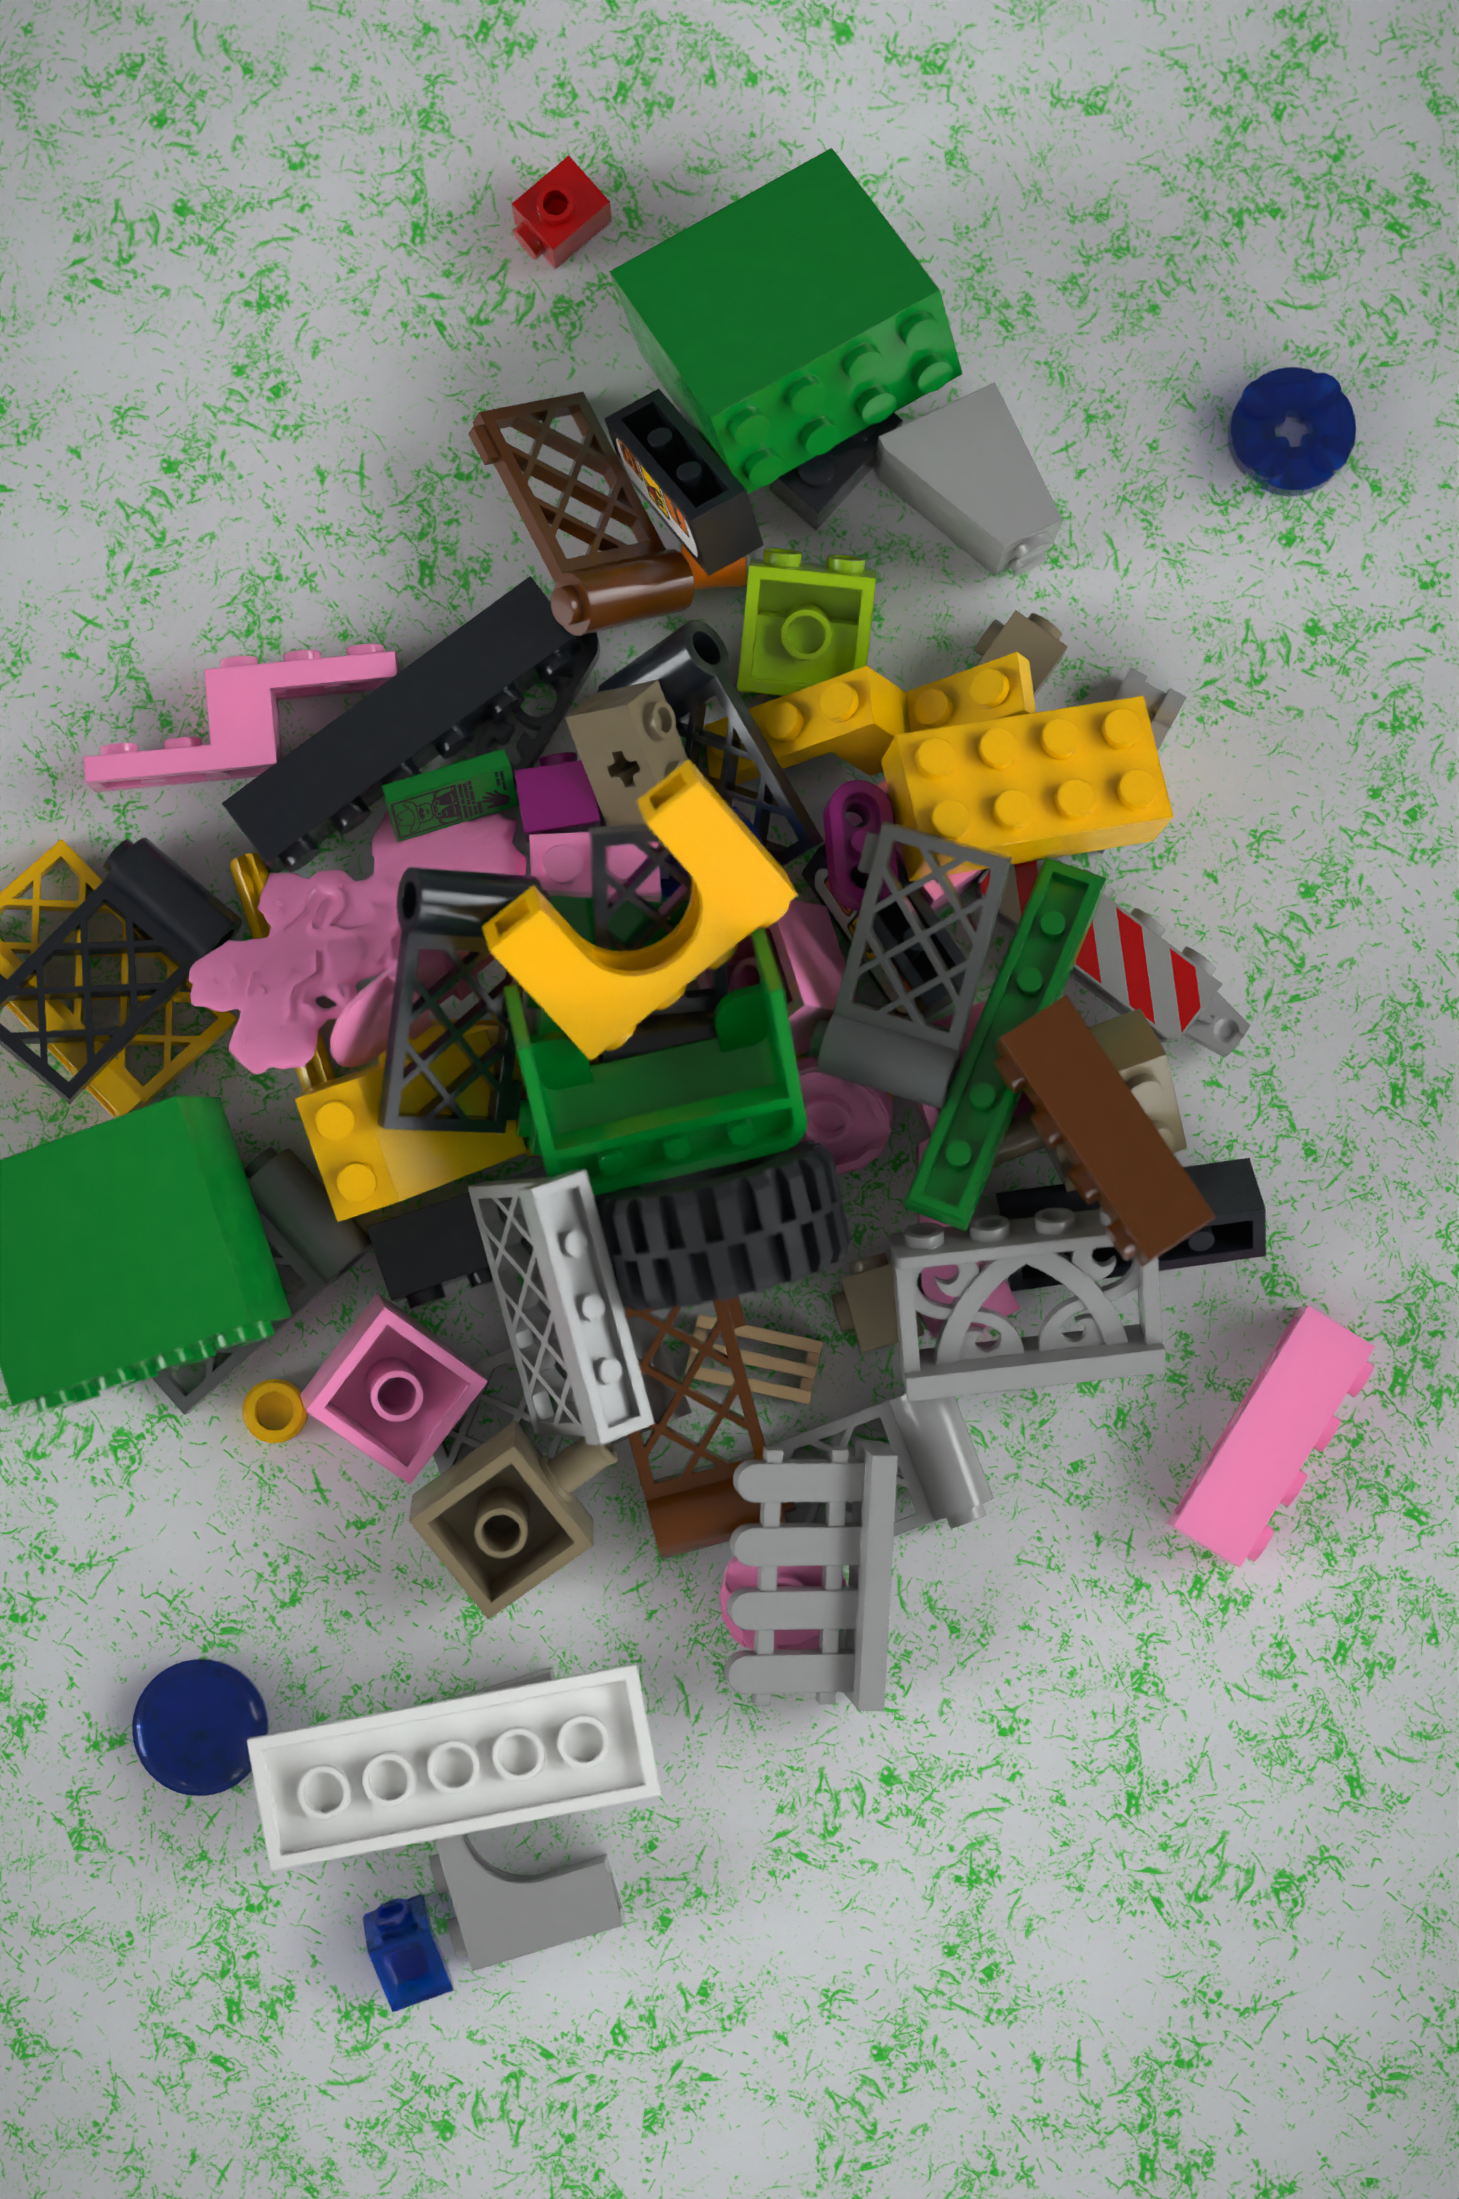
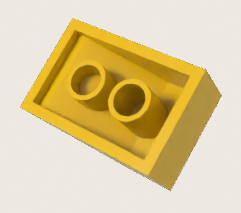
[295,1029,527,1222]

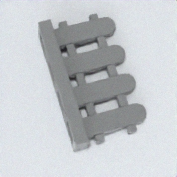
[724,1441,898,1711]

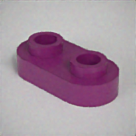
[823,780,898,911]

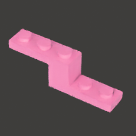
[83,644,401,792]

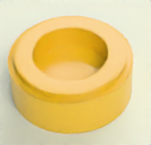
[242,1379,309,1443]

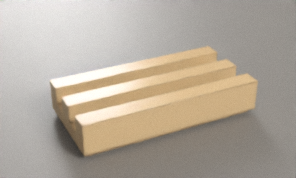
[684,1314,823,1404]

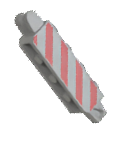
[975,856,1251,1058]

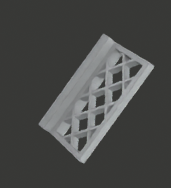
[468,1169,655,1445]

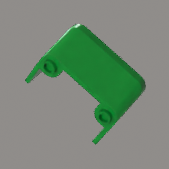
[504,928,807,1196]

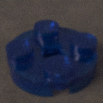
[1227,367,1356,496]

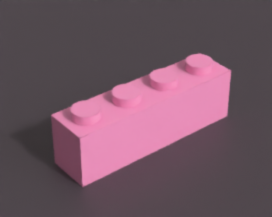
[1166,1305,1375,1567]

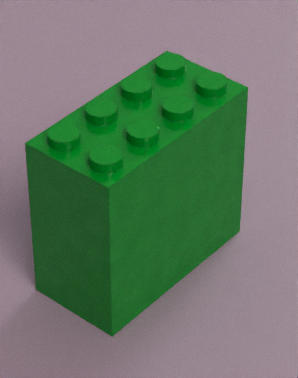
[609,148,963,494]
[0,1095,292,1413]

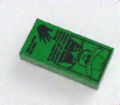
[382,749,519,842]

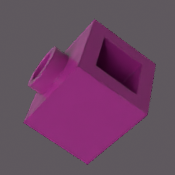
[514,752,602,843]

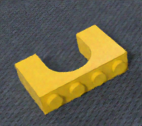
[482,759,797,1061]

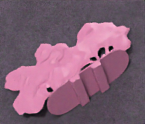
[188,811,527,1075]

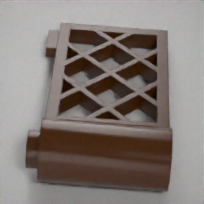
[468,392,695,636]
[623,1296,797,1559]

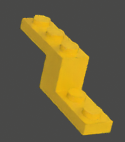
[704,652,1036,785]

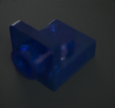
[363,1895,454,2013]

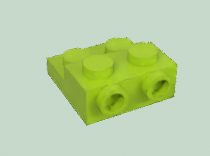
[737,548,876,696]

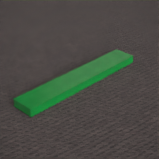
[904,857,1106,1231]

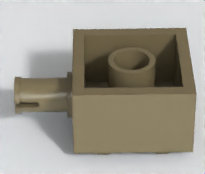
[992,1008,1187,1192]
[409,1421,619,1620]

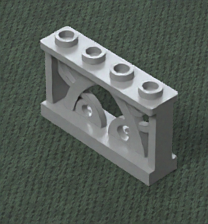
[889,1207,1167,1402]

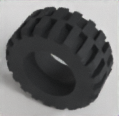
[594,1141,851,1311]

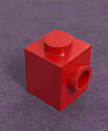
[512,155,612,270]

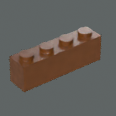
[994,995,1216,1267]

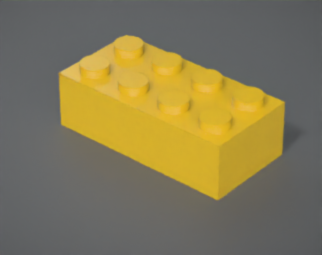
[881,696,1174,882]

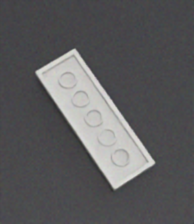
[247,1663,661,1871]

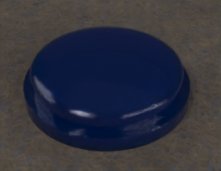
[132,1659,269,1796]

